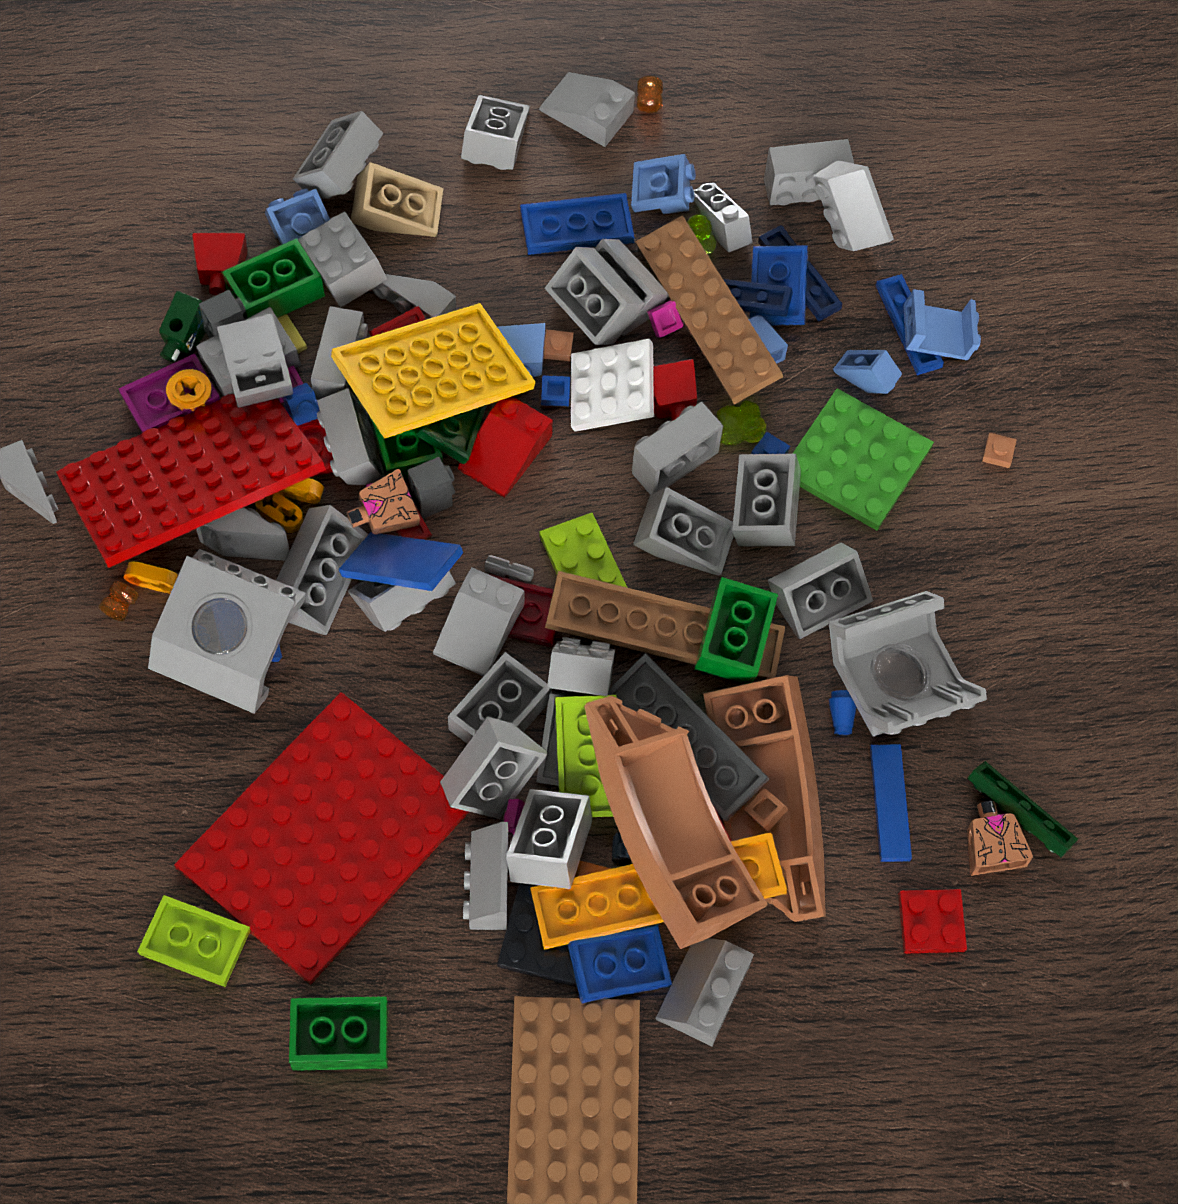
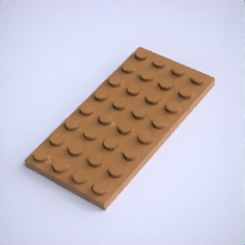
[507,996,640,1204]

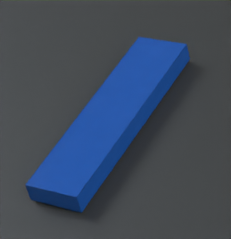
[876,274,944,375]
[870,744,912,862]

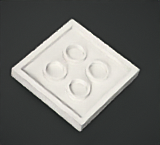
[571,339,654,432]

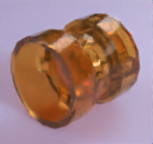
[637,76,663,113]
[98,581,139,621]

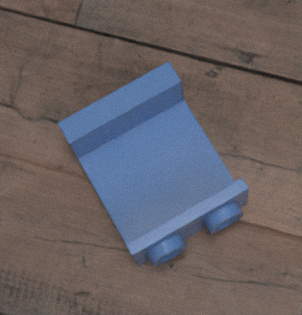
[904,289,981,360]

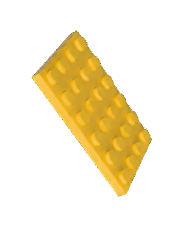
[331,303,535,439]

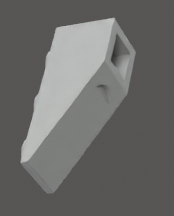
[694,182,753,252]
[372,274,456,320]
[0,440,58,524]

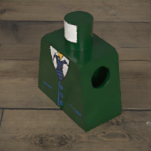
[159,290,205,363]

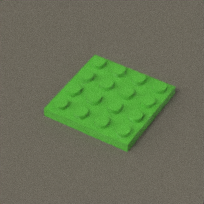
[792,388,934,531]

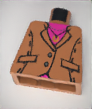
[347,469,420,535]
[967,801,1033,876]

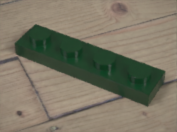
[967,761,1078,858]

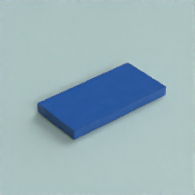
[520,193,635,255]
[338,532,464,591]

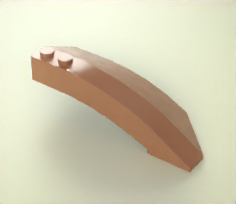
[703,675,826,922]
[584,696,767,949]

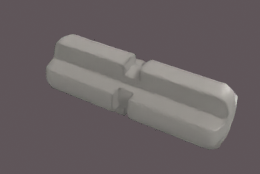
[485,555,534,584]

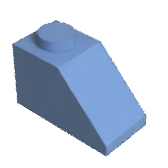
[833,350,902,394]

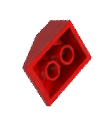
[458,396,553,498]

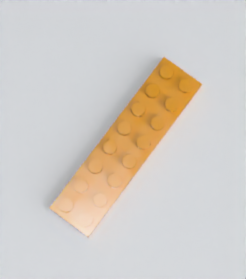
[530,832,787,950]

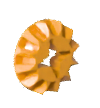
[166,369,212,412]

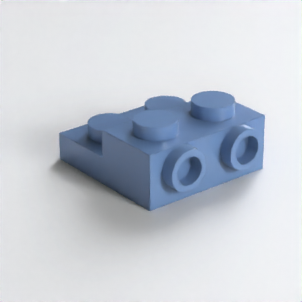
[631,154,696,214]
[265,188,330,245]

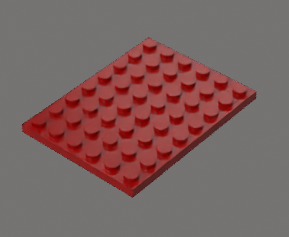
[56,394,326,568]
[174,692,469,985]

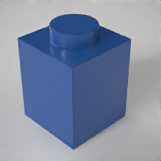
[282,383,320,426]

